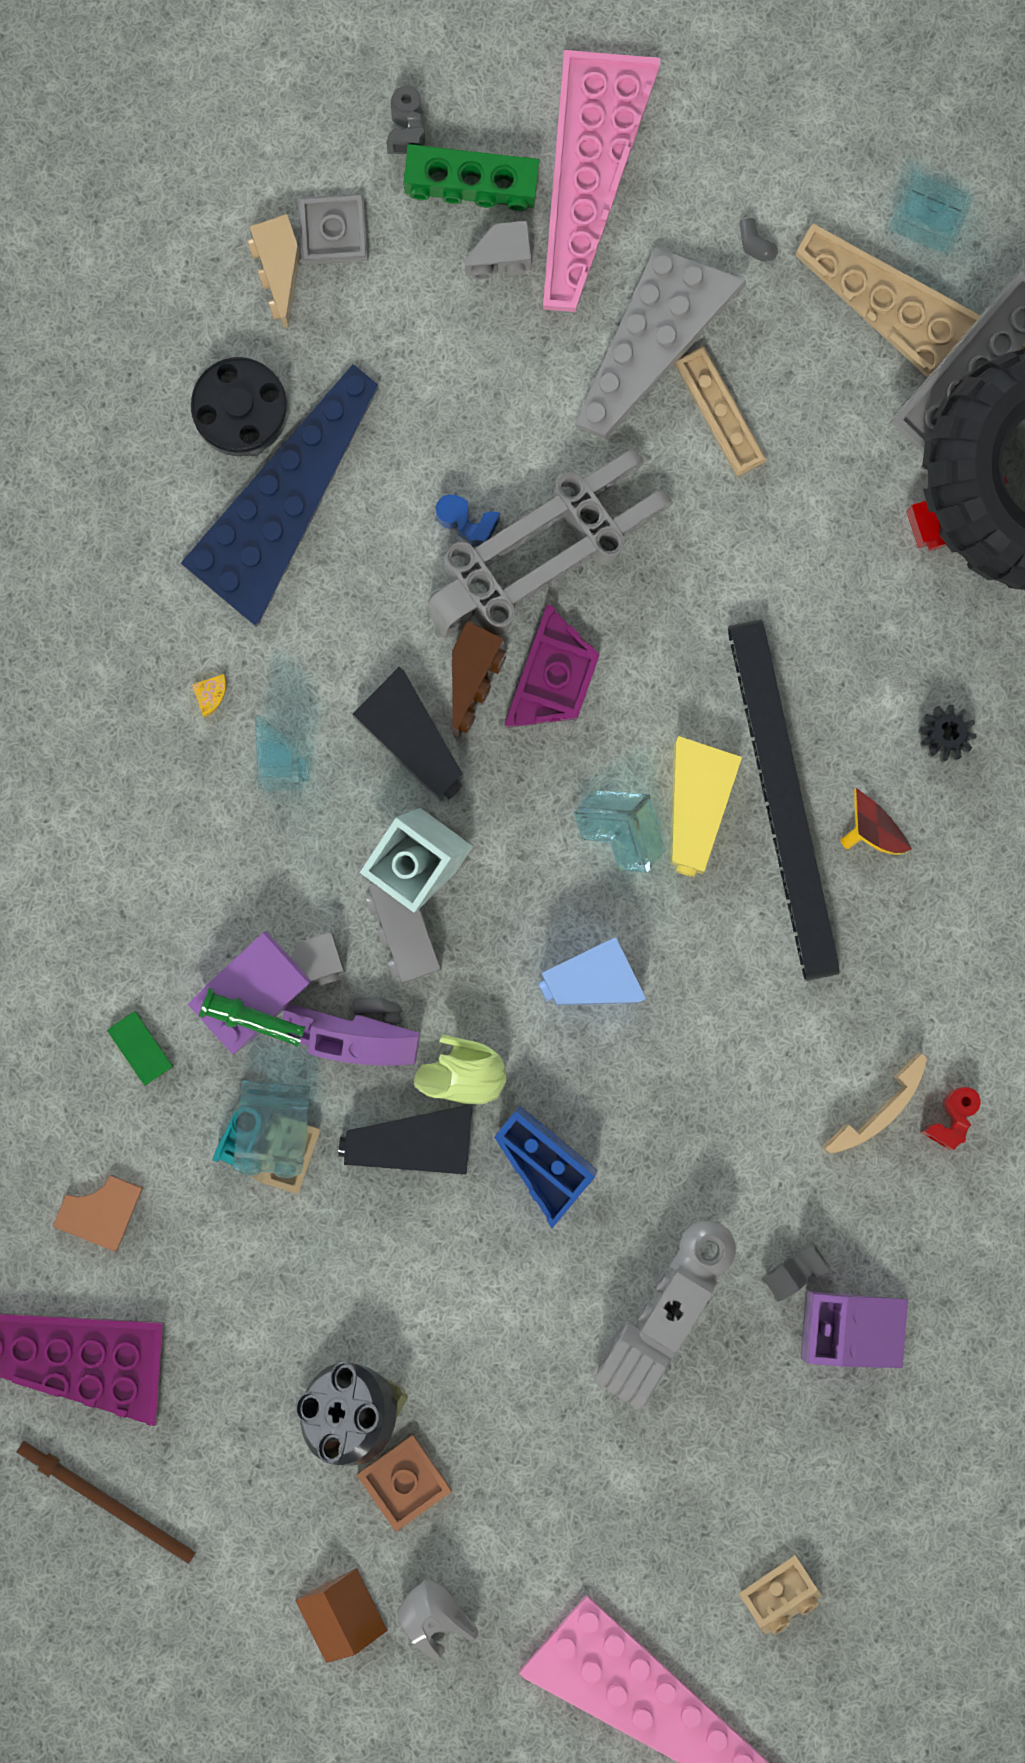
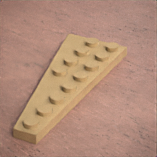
[795,223,1025,378]

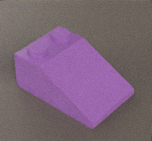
[188,931,312,1055]

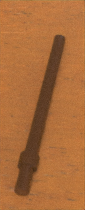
[16,1441,196,1564]

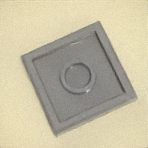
[298,194,368,265]

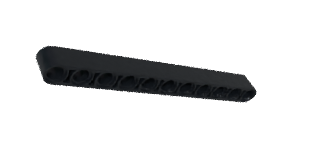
[728,619,839,981]

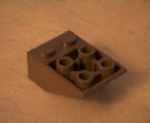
[452,621,507,738]

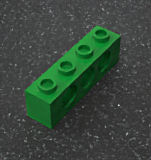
[403,144,539,211]

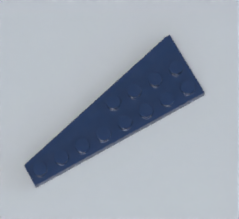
[181,364,379,627]

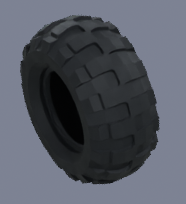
[922,349,1025,590]

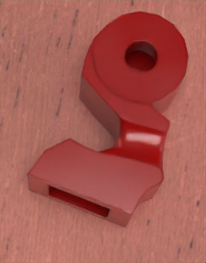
[920,1087,981,1150]

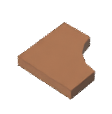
[53,1175,143,1252]

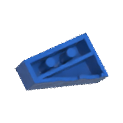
[494,1105,598,1228]

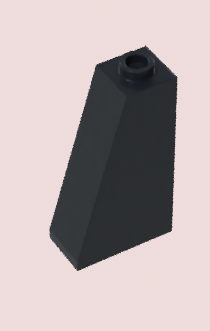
[352,667,463,801]
[338,1105,472,1174]

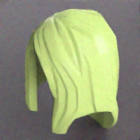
[414,1035,506,1104]

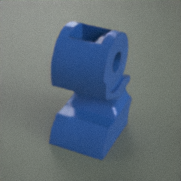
[436,494,500,547]

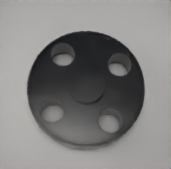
[191,357,288,456]
[296,1362,396,1466]

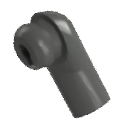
[739,218,778,262]
[352,997,403,1025]

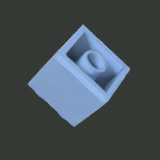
[538,937,646,1006]

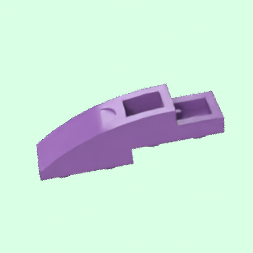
[283,1004,420,1066]

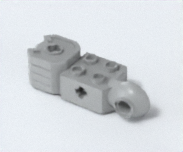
[592,1221,736,1410]

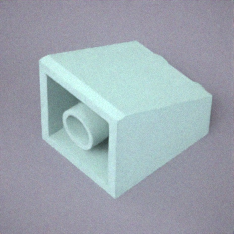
[360,808,473,913]

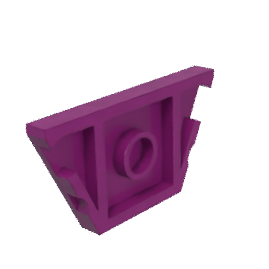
[504,604,600,728]

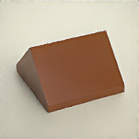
[295,1568,388,1663]

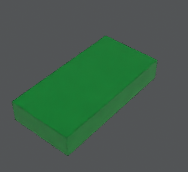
[107,1011,174,1086]

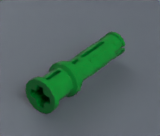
[198,988,305,1047]

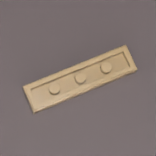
[675,346,767,477]

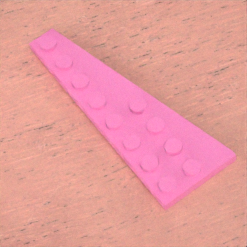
[543,50,660,312]
[519,1595,770,1763]

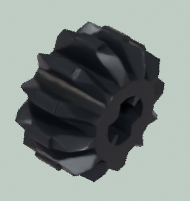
[918,704,977,762]

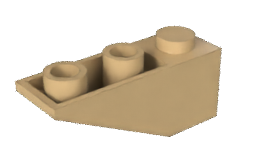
[247,214,300,328]

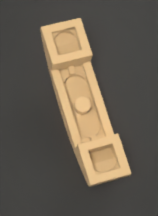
[821,1054,927,1154]

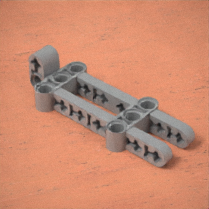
[426,449,673,638]

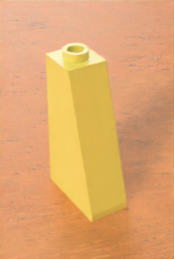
[670,736,742,877]

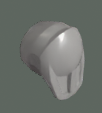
[397,1579,479,1661]

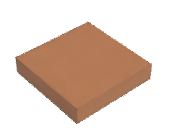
[357,1434,452,1532]

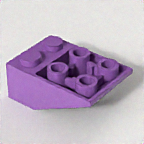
[801,1290,908,1368]

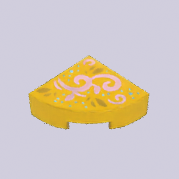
[192,674,227,718]

